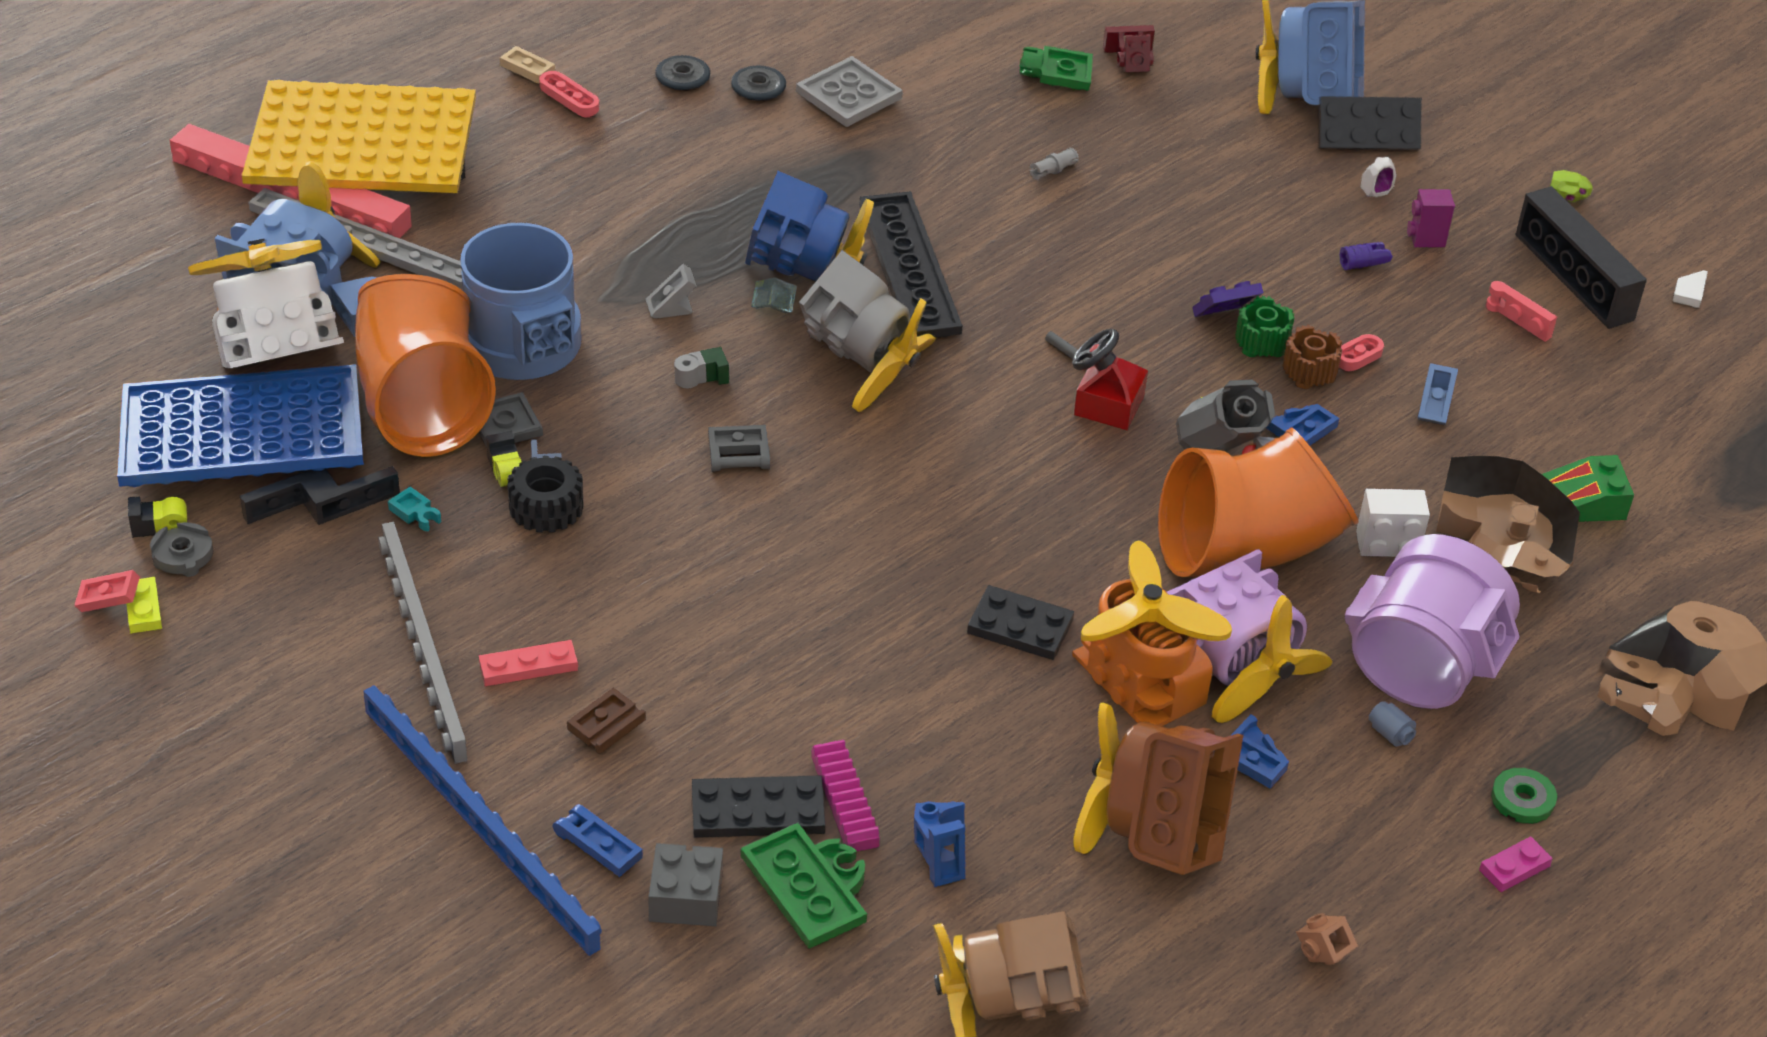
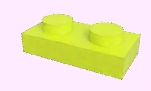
[126,577,162,634]

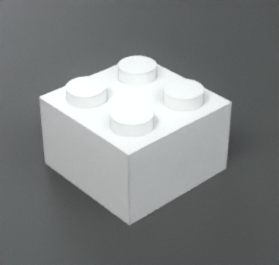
[1356,489,1430,557]

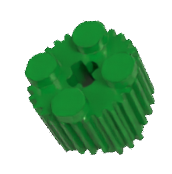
[1235,296,1295,357]

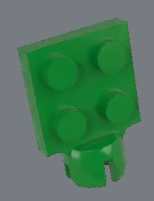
[1019,46,1093,91]

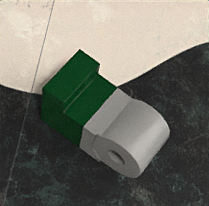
[674,346,730,388]

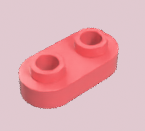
[1339,334,1384,371]

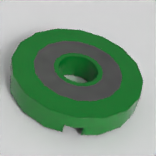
[1491,768,1557,823]

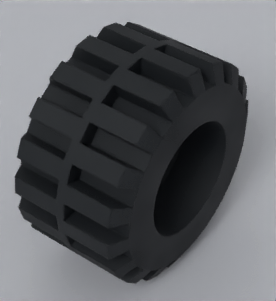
[508,456,584,533]

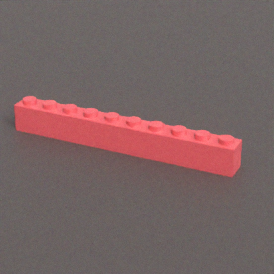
[170,124,412,238]

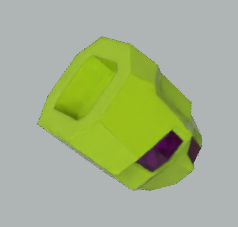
[1550,170,1593,203]

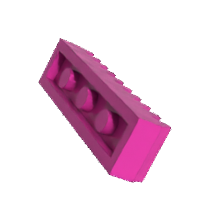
[811,740,880,852]

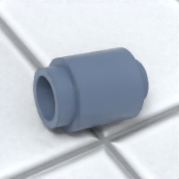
[1369,701,1416,746]

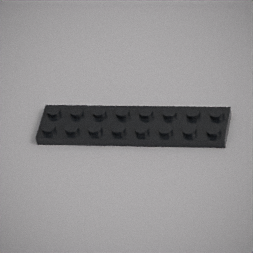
[859,191,963,337]

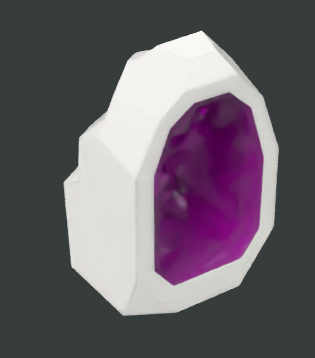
[1361,157,1396,197]

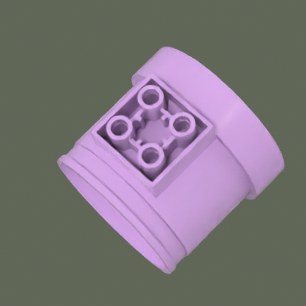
[1344,534,1520,709]

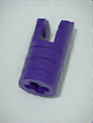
[1340,242,1393,270]

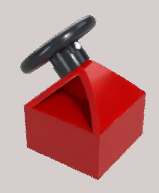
[1072,328,1148,431]

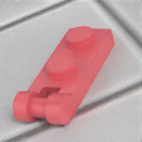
[1486,281,1557,342]

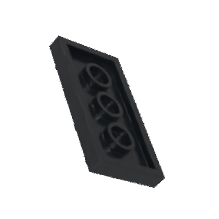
[1318,96,1422,149]
[692,775,825,838]

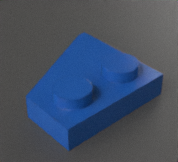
[1266,404,1339,446]
[1232,714,1289,789]

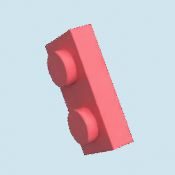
[74,570,140,612]

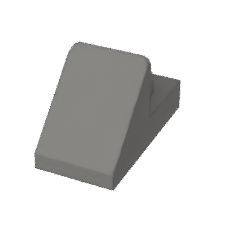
[646,264,696,319]

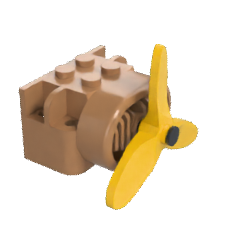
[933,911,1089,1037]

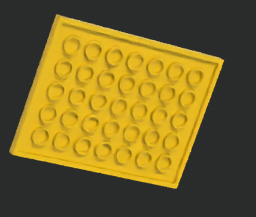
[242,80,476,193]

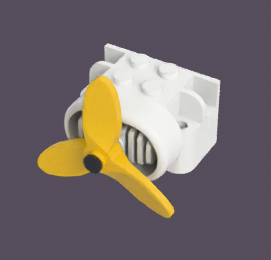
[188,238,344,368]

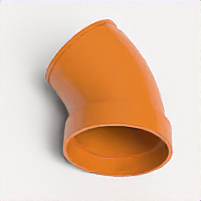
[355,274,496,457]
[1158,427,1359,578]

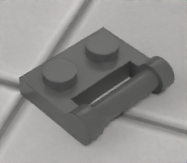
[708,425,770,472]

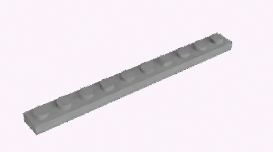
[249,188,463,290]
[378,522,467,764]

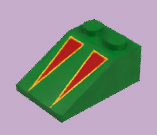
[1542,455,1634,522]

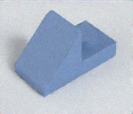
[1418,363,1458,425]

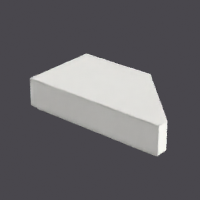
[1673,270,1708,308]

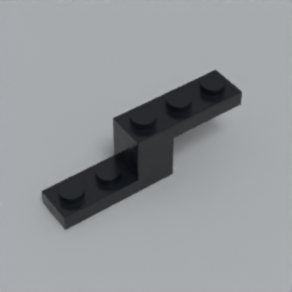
[240,466,400,525]

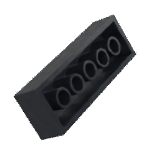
[1515,186,1647,329]

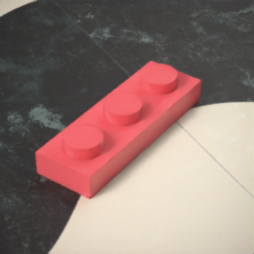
[479,640,578,687]

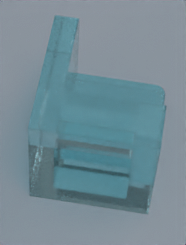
[751,278,797,313]

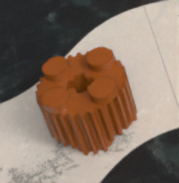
[1283,325,1342,389]

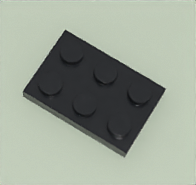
[967,585,1074,660]

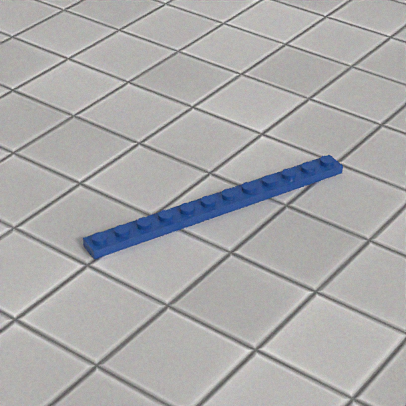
[363,685,602,956]

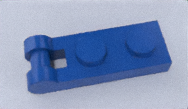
[553,804,643,877]

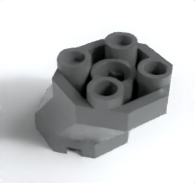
[1176,379,1275,452]

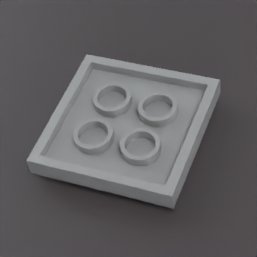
[796,56,903,127]

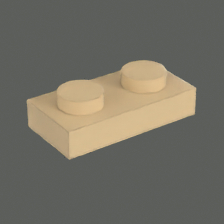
[500,46,555,84]

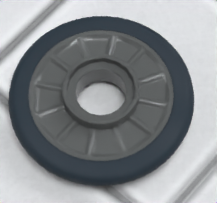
[655,55,711,90]
[731,65,786,100]

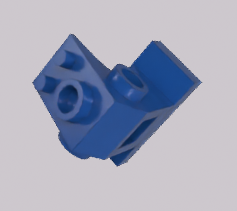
[914,801,966,887]

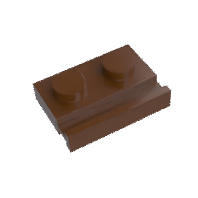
[567,688,646,754]

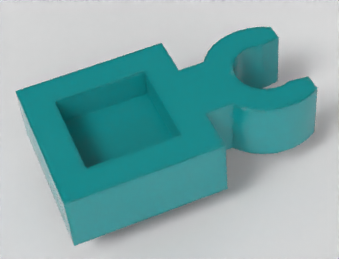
[388,486,441,532]

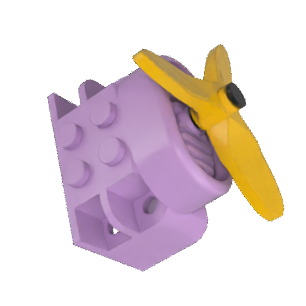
[1167,549,1332,723]

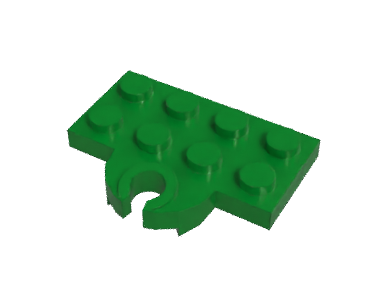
[741,823,867,949]

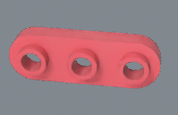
[540,71,599,118]

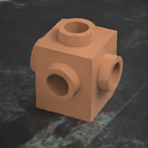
[1296,913,1358,965]

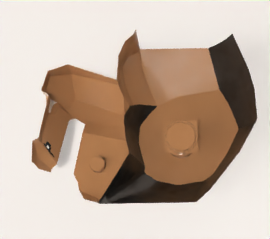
[1436,456,1580,593]
[1597,601,1767,736]

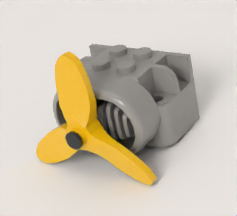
[799,250,936,412]

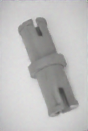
[1030,148,1079,180]

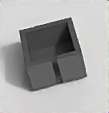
[649,843,723,926]

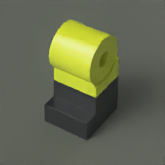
[486,431,521,487]
[128,496,187,538]

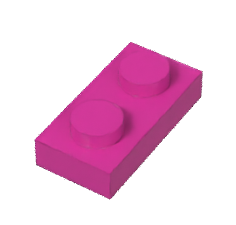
[1479,837,1553,893]

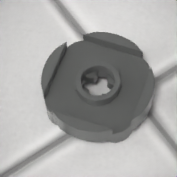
[150,522,214,577]

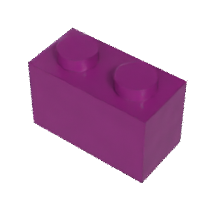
[1407,189,1455,247]

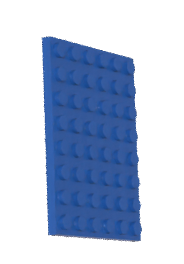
[117,364,364,487]

